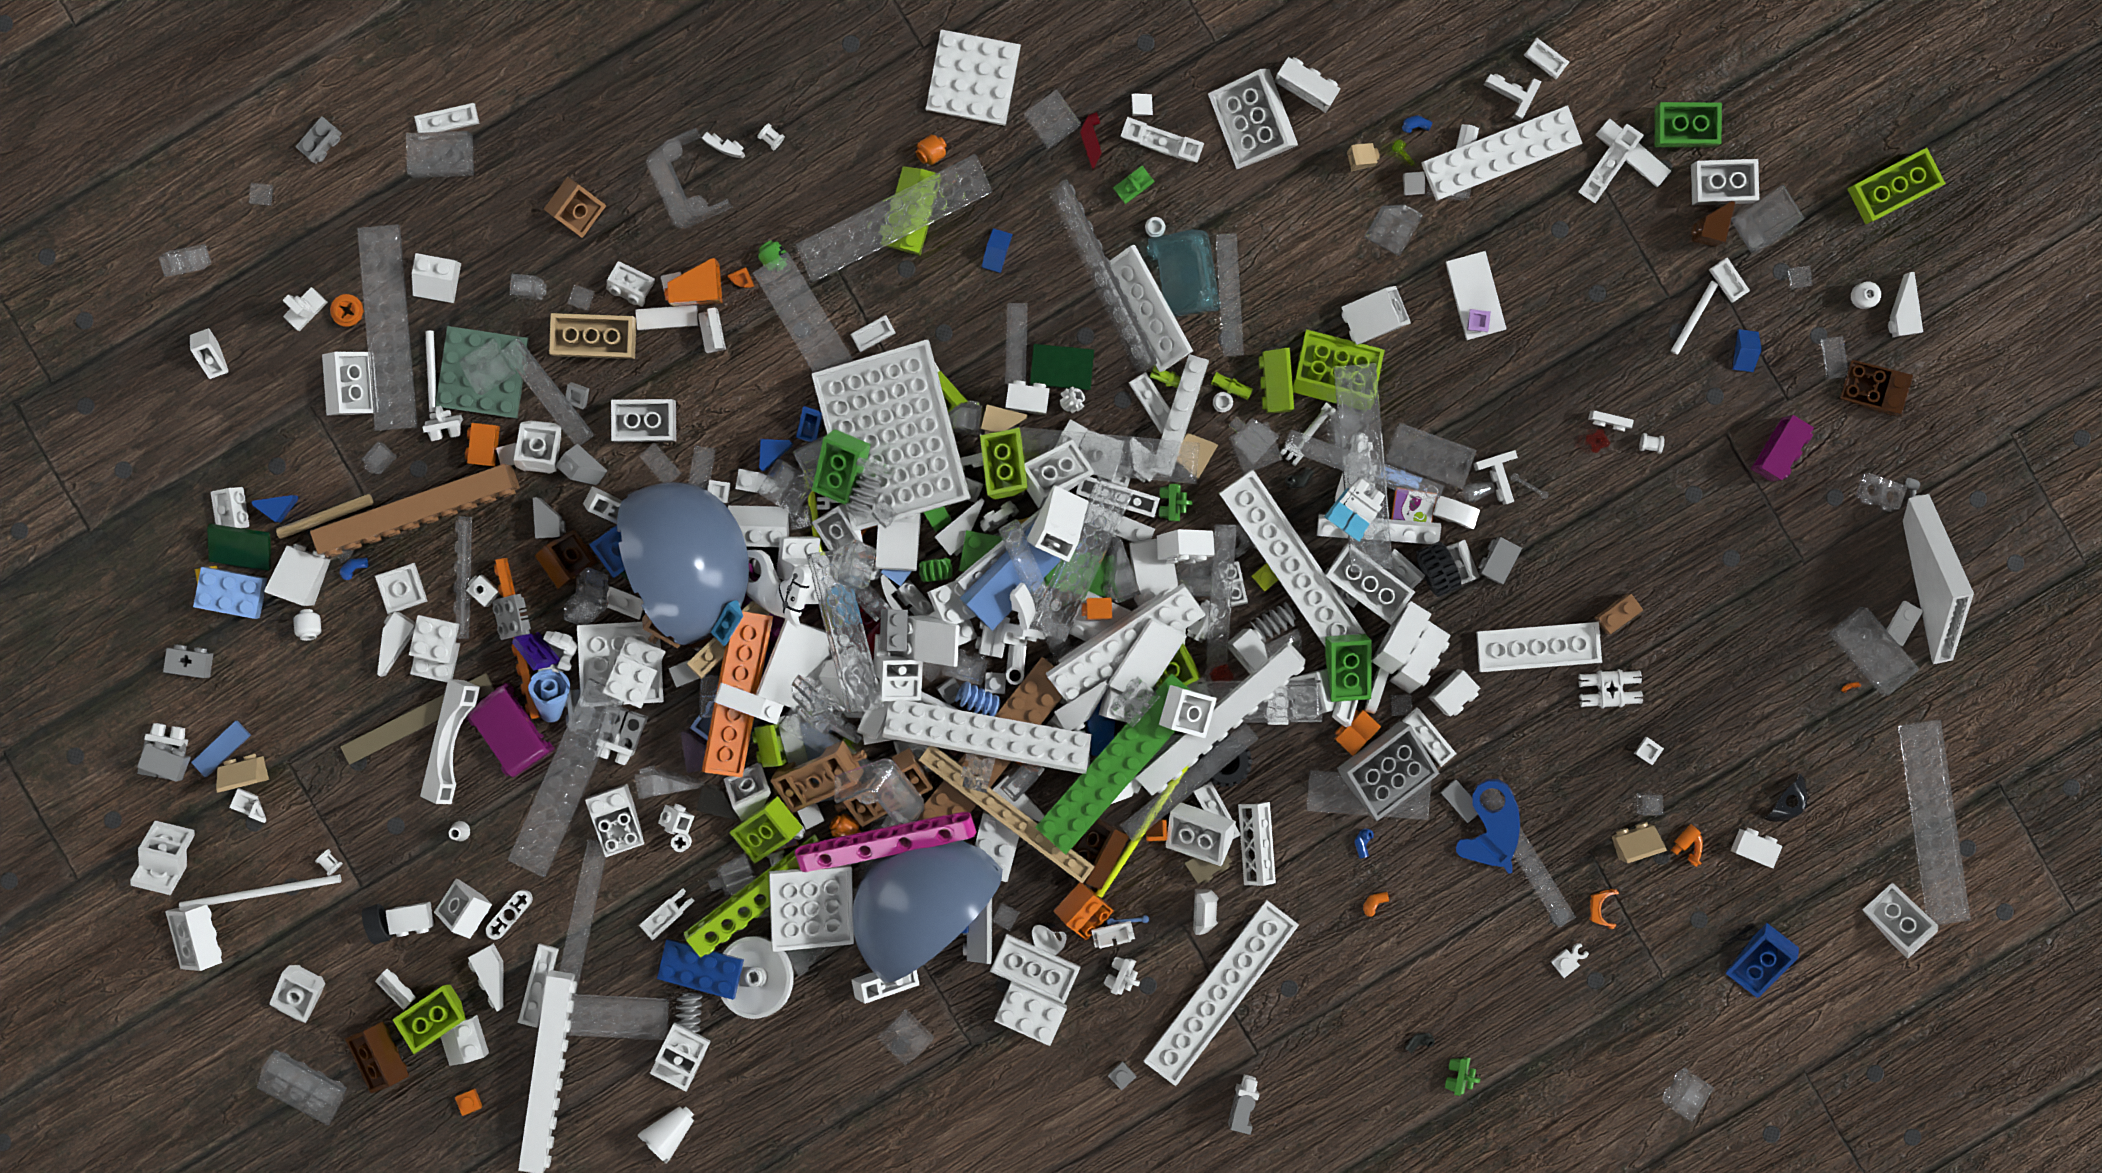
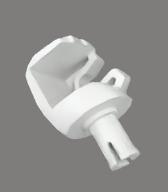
[538,631,578,673]

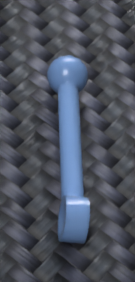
[1107,915,1149,926]

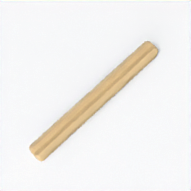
[276,494,373,539]

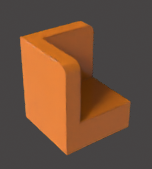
[1146,818,1167,841]

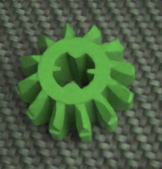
[919,558,953,582]

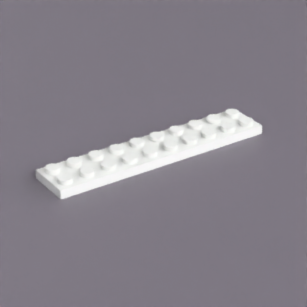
[1219,470,1366,646]
[883,700,1092,774]
[1143,900,1299,1086]

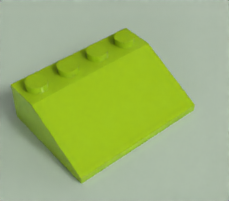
[1292,329,1385,412]

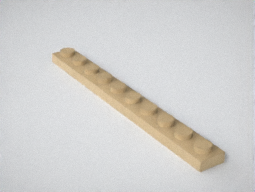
[919,746,1095,883]

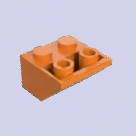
[1054,882,1114,940]

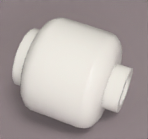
[1851,282,1881,309]
[293,609,321,641]

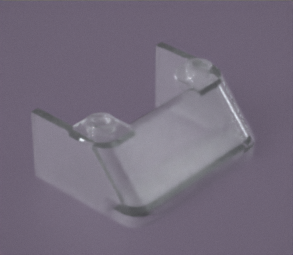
[646,128,733,229]
[835,759,924,838]

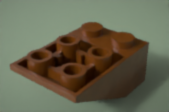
[1840,360,1913,417]

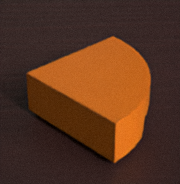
[728,267,755,288]

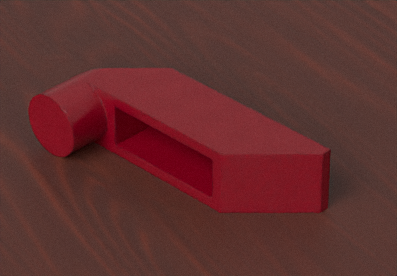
[1080,112,1102,170]

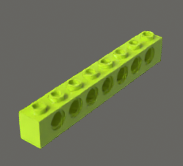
[684,834,828,958]

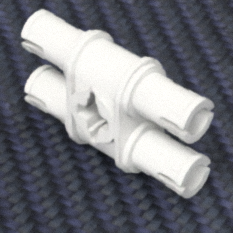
[1578,669,1643,709]

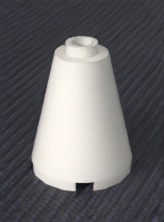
[638,1106,694,1163]

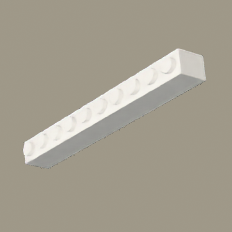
[1136,642,1305,795]
[518,970,577,1173]

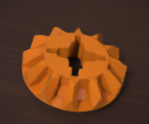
[330,294,364,327]

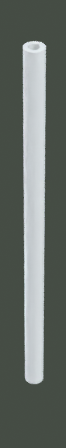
[179,874,342,908]

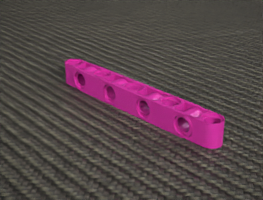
[794,812,976,872]

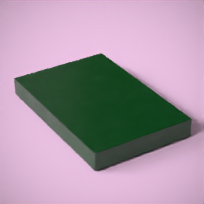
[1030,344,1094,390]
[207,524,271,571]

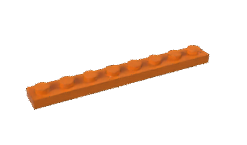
[494,558,541,719]

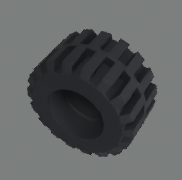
[1417,541,1461,598]
[1200,735,1252,787]

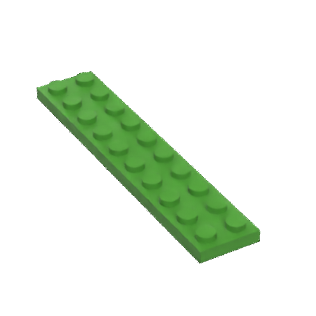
[1035,674,1190,855]

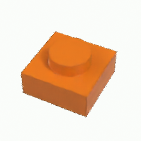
[455,1088,483,1116]

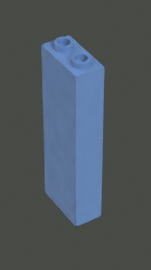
[960,522,1062,631]

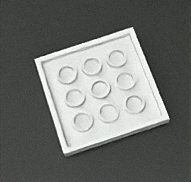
[926,30,1021,126]
[577,622,664,707]
[769,864,854,952]

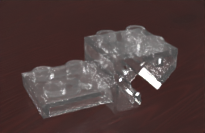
[791,674,862,744]

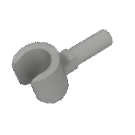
[1905,478,1920,498]

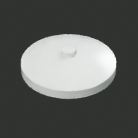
[720,936,793,1019]

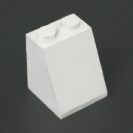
[1341,286,1411,345]
[264,543,330,606]

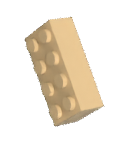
[549,313,636,359]

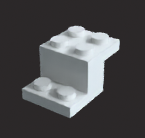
[776,537,830,604]
[927,580,977,646]
[409,615,460,683]
[873,634,923,701]
[603,636,666,708]
[130,821,195,895]
[650,1023,711,1091]

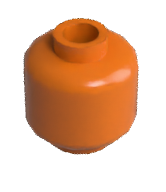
[916,134,947,165]
[829,814,861,838]

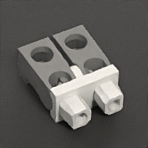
[596,705,648,765]
[137,723,188,779]
[1228,1074,1259,1135]

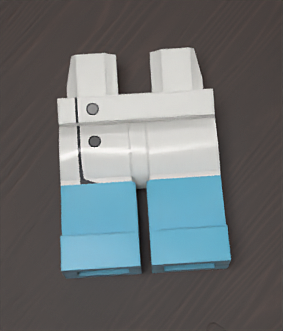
[1324,477,1385,542]

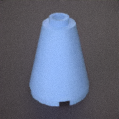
[528,669,570,722]

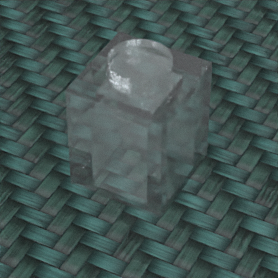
[361,442,397,474]
[1637,793,1663,815]

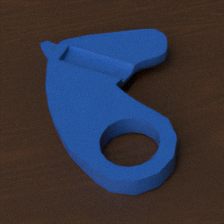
[1456,779,1520,874]

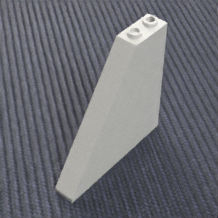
[1903,494,1974,664]

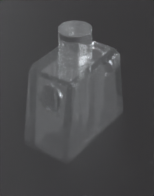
[1229,416,1280,466]
[708,852,757,896]

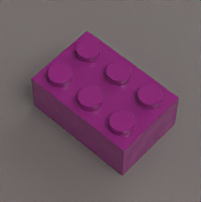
[1751,415,1814,482]

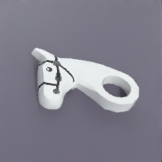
[746,550,812,628]

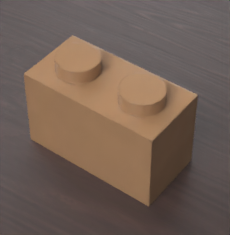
[1594,594,1643,634]

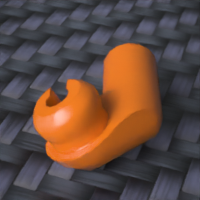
[1363,892,1389,917]

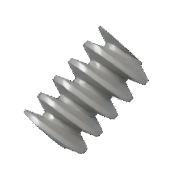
[845,473,883,520]
[1250,602,1296,643]
[675,992,702,1035]

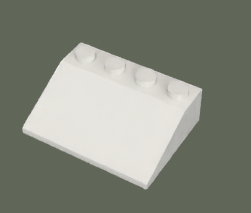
[1208,69,1298,169]
[756,618,845,715]

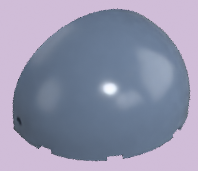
[617,482,749,645]
[852,840,1003,983]

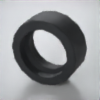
[362,903,392,945]

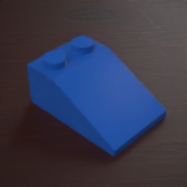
[1725,923,1799,998]

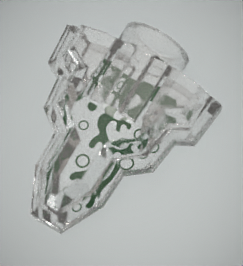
[785,947,828,976]

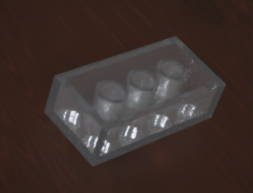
[1383,423,1477,489]
[1829,607,1920,696]

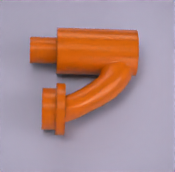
[1671,824,1703,867]

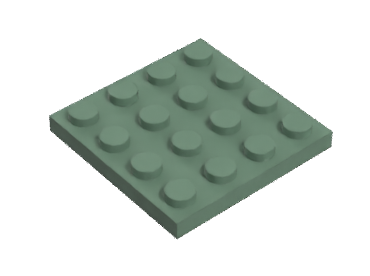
[436,326,529,419]

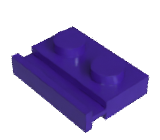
[512,632,560,670]

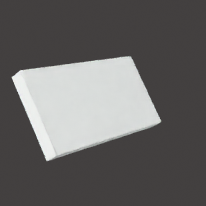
[1445,251,1506,340]
[1108,618,1187,701]
[990,934,1080,1004]

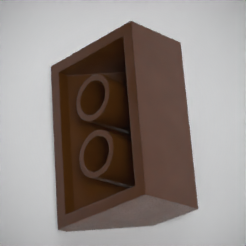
[1071,818,1129,889]
[345,1021,409,1093]

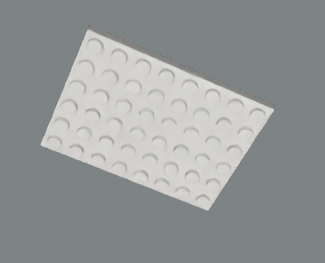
[812,340,971,532]

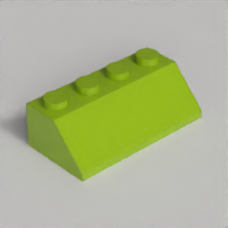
[881,167,942,256]

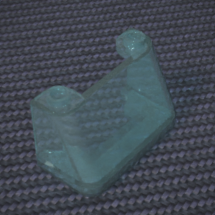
[1147,229,1220,318]

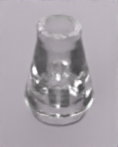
[1462,481,1494,503]

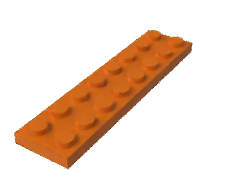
[702,611,773,777]

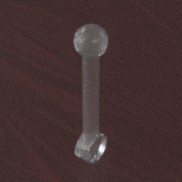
[1511,473,1549,499]

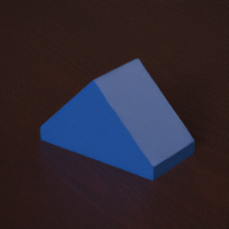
[981,228,1013,273]
[1732,329,1761,372]
[796,406,824,444]
[759,439,794,471]
[252,495,298,523]

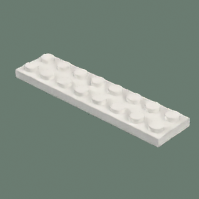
[1421,106,1582,201]
[1046,583,1205,703]

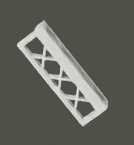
[1238,802,1276,886]

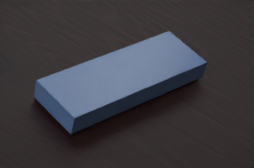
[191,721,251,777]

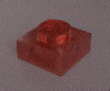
[1209,663,1235,688]

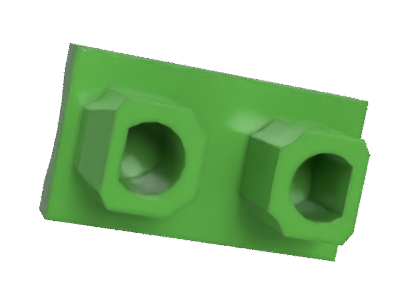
[1113,166,1155,205]
[1159,484,1192,521]
[1445,1057,1480,1096]

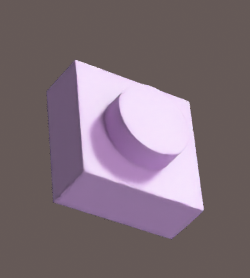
[1467,309,1491,332]

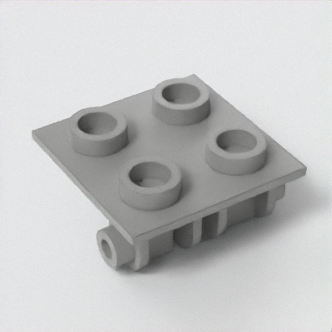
[492,594,531,640]

